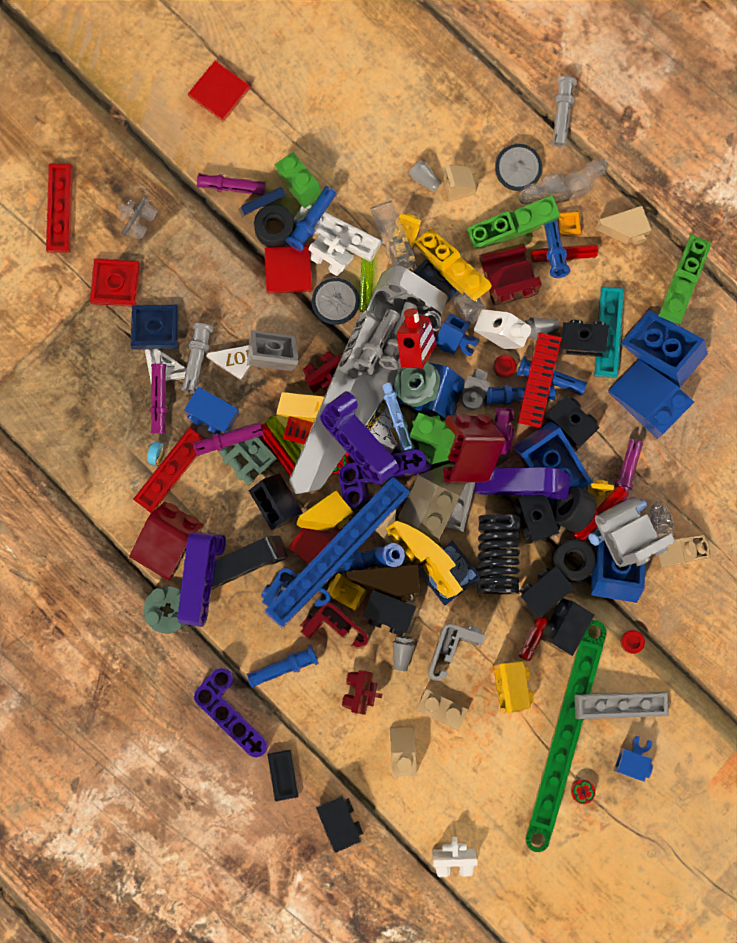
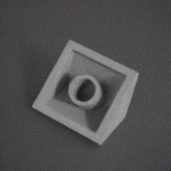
[247,330,298,371]

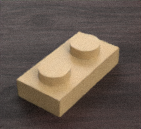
[416,689,469,731]

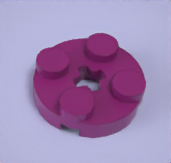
[495,408,515,455]

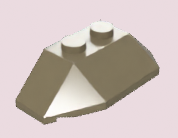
[398,463,466,544]

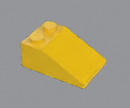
[493,661,534,713]

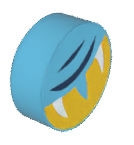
[147,442,164,466]

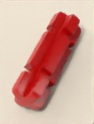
[519,617,549,661]

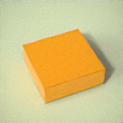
[557,211,581,237]

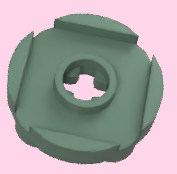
[394,362,440,407]
[143,586,186,634]

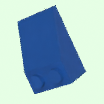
[621,310,708,387]
[608,359,694,439]
[513,421,593,507]
[591,540,645,603]

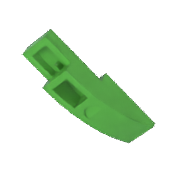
[467,195,562,250]
[658,235,712,324]

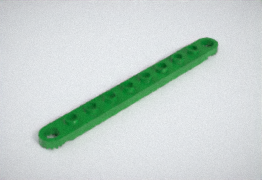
[525,620,607,852]

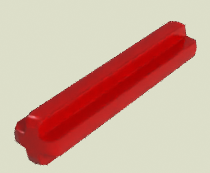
[531,244,598,263]
[258,423,296,477]
[573,486,628,542]

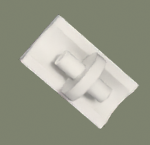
[308,235,354,276]
[432,837,477,877]

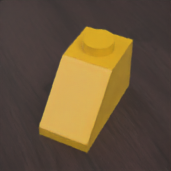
[297,491,353,532]

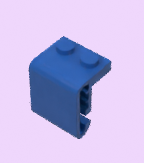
[393,363,465,420]
[261,568,331,609]

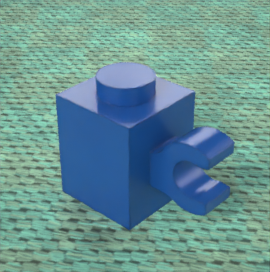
[436,313,479,356]
[613,736,653,782]

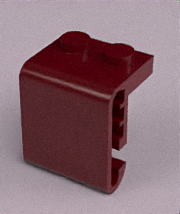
[479,243,542,306]
[443,414,505,483]
[129,501,204,581]
[300,603,368,649]

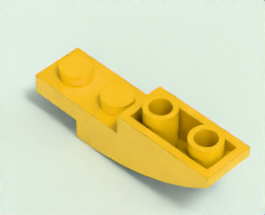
[414,228,492,301]
[386,521,463,598]

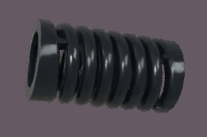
[477,514,521,595]

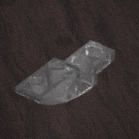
[519,159,609,205]

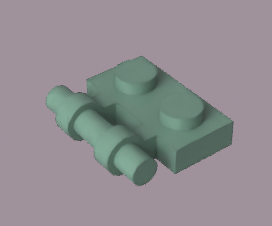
[218,425,277,486]

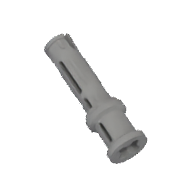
[552,76,577,147]
[378,302,418,370]
[354,309,400,375]
[181,323,213,394]

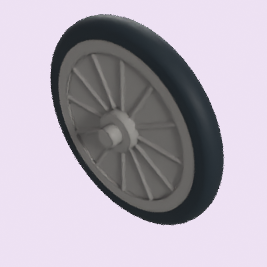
[495,144,542,191]
[312,278,360,325]

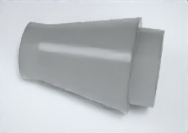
[409,160,442,192]
[524,317,559,340]
[392,636,416,671]

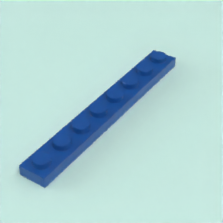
[264,477,410,629]

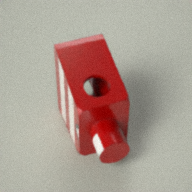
[397,308,437,369]

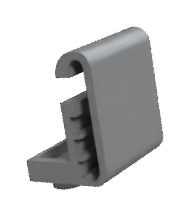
[595,497,675,567]
[427,624,486,681]

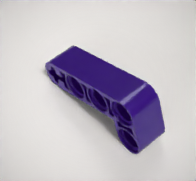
[320,391,399,485]
[339,450,432,509]
[474,468,570,499]
[178,532,226,627]
[194,668,268,758]

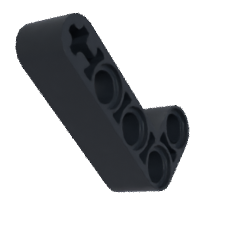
[211,535,288,590]

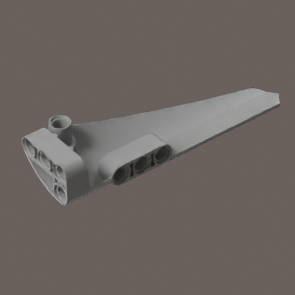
[289,266,448,494]

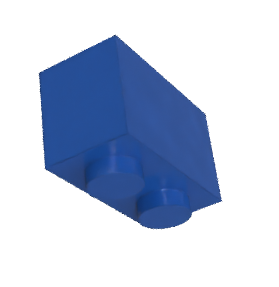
[184,387,240,435]

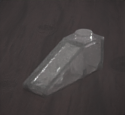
[370,200,417,271]

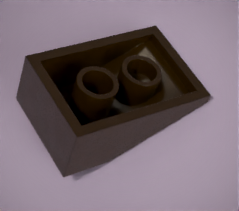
[346,564,421,602]

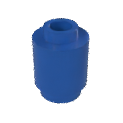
[374,543,405,568]

